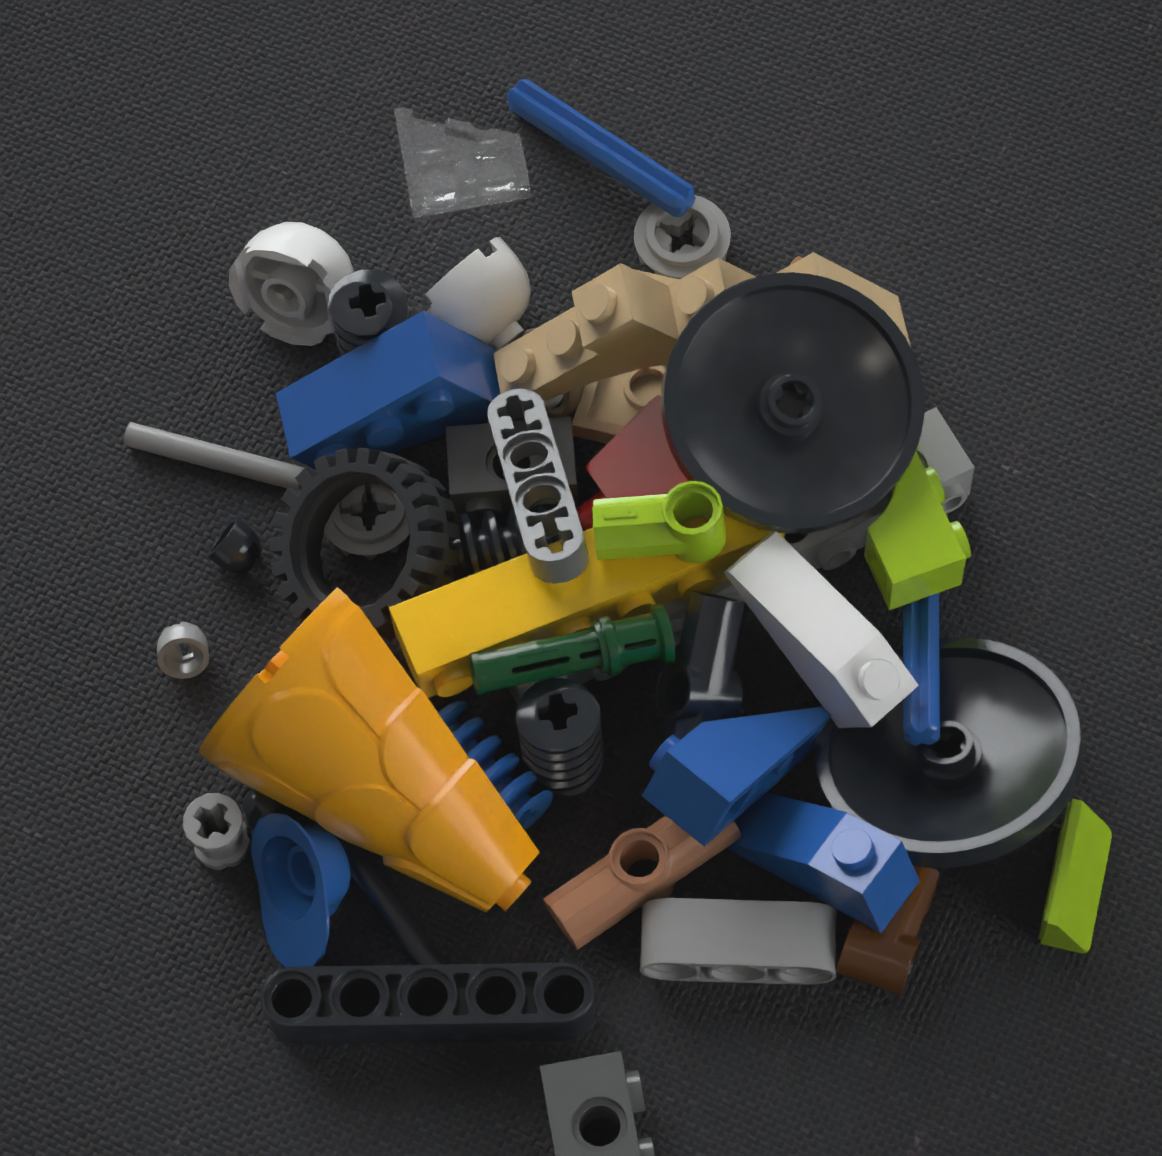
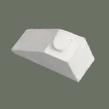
[724,531,919,728]

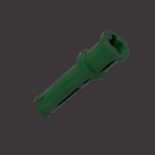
[468,604,675,695]

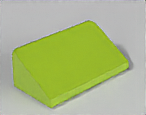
[1038,798,1112,953]

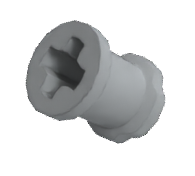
[183,793,251,870]

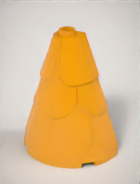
[198,587,540,912]

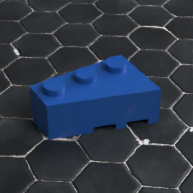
[276,310,501,469]

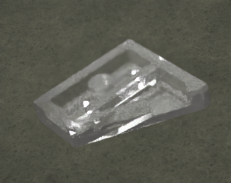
[394,107,531,218]

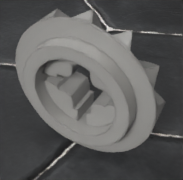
[634,195,731,279]
[324,483,410,561]

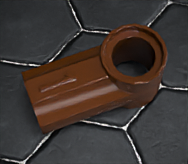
[836,866,940,996]

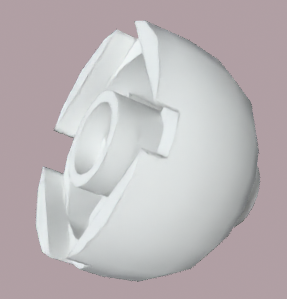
[229,222,354,346]
[410,237,531,351]

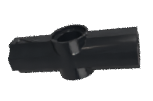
[651,591,747,778]

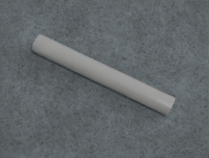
[124,422,307,490]

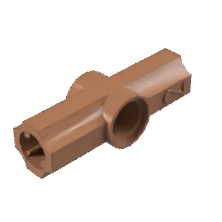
[543,815,741,950]

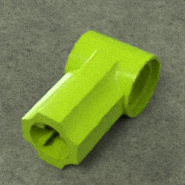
[592,481,727,563]

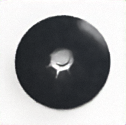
[661,272,925,534]
[815,637,1083,868]

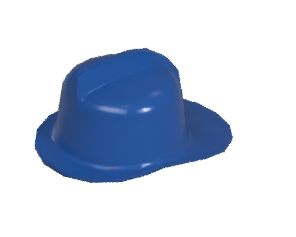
[251,812,351,968]

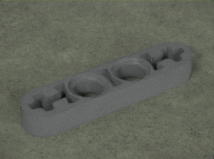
[488,388,589,584]

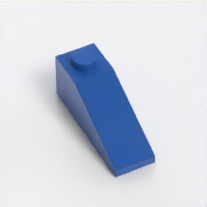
[642,707,831,847]
[726,793,919,933]

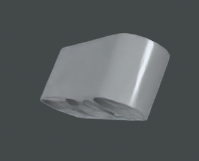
[640,898,837,985]

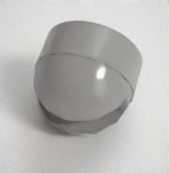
[157,622,209,679]

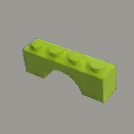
[864,443,971,610]

